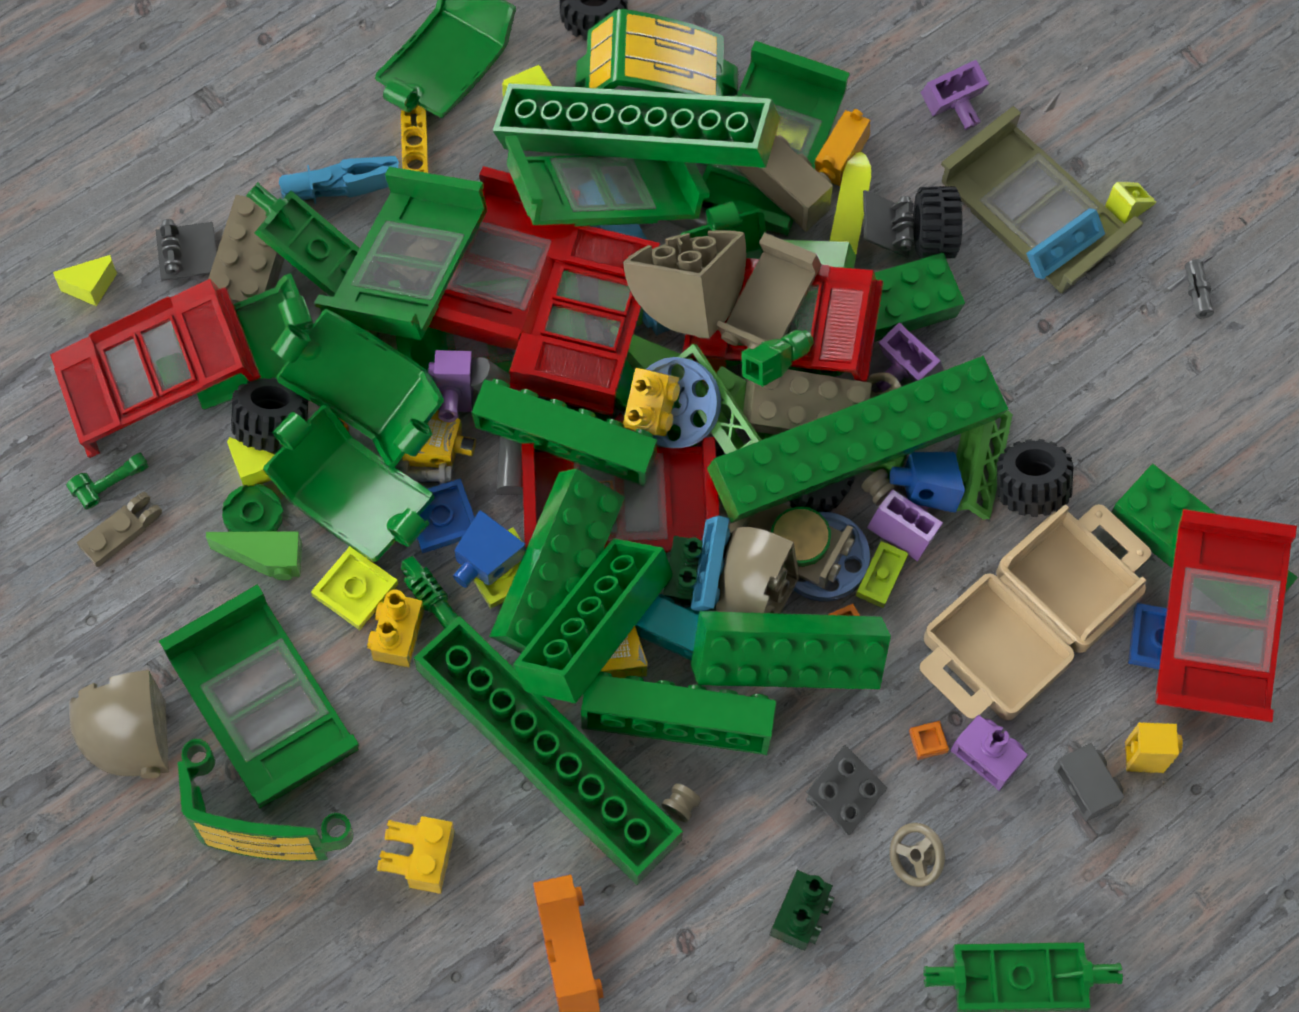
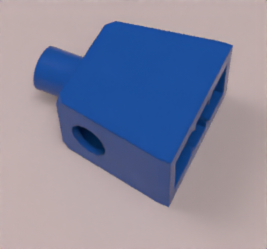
[890,452,965,513]
[453,510,526,588]

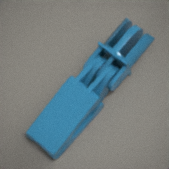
[279,156,399,204]

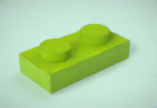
[856,541,909,608]

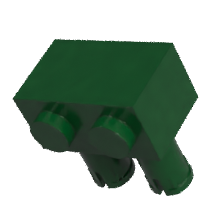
[663,536,702,606]
[770,870,835,951]

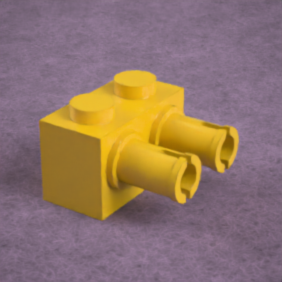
[623,368,680,436]
[367,590,424,668]
[377,816,455,894]

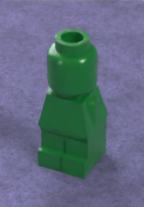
[742,330,814,387]

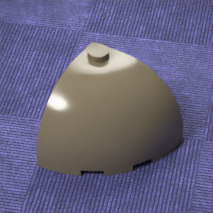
[623,230,746,338]
[714,527,800,614]
[69,670,169,779]

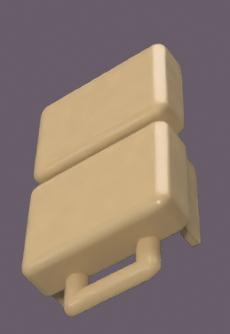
[920,504,1151,720]

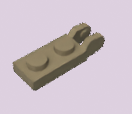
[77,492,162,567]

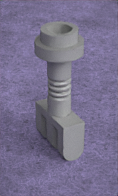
[395,461,454,485]

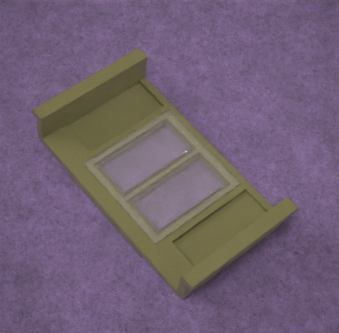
[941,106,1143,294]

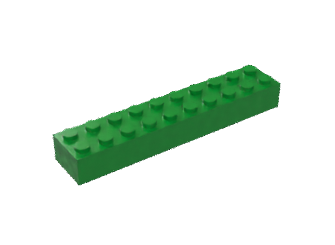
[492,83,781,168]
[707,355,1009,524]
[414,616,683,885]

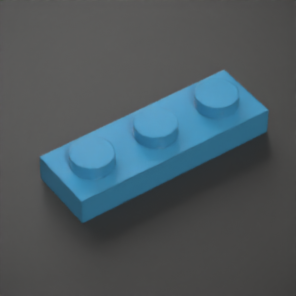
[1026,208,1105,279]
[690,515,730,611]

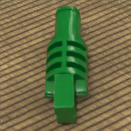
[400,556,458,629]

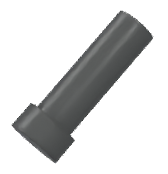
[1085,255,1116,280]

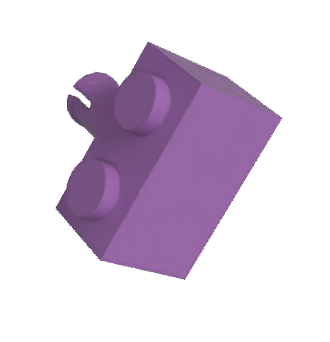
[921,60,989,130]
[875,322,944,392]
[429,350,474,422]
[867,489,943,562]
[950,714,1028,791]

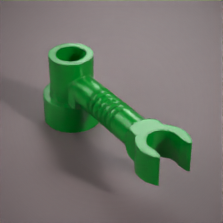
[66,452,149,509]

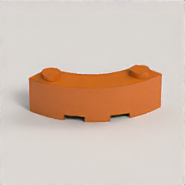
[533,874,604,1012]

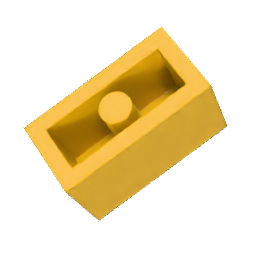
[1125,722,1183,773]

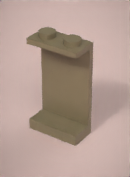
[716,232,822,349]
[728,504,855,589]

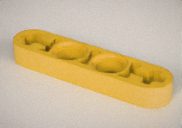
[401,106,429,173]

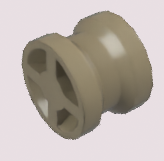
[861,468,899,506]
[661,783,701,823]

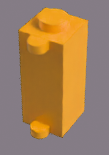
[815,109,870,186]

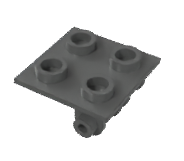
[863,190,915,258]
[155,219,217,281]
[806,745,887,835]

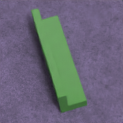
[671,344,761,454]
[956,410,1013,520]

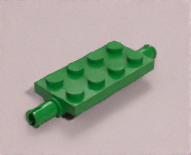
[246,182,380,297]
[923,942,1123,1012]

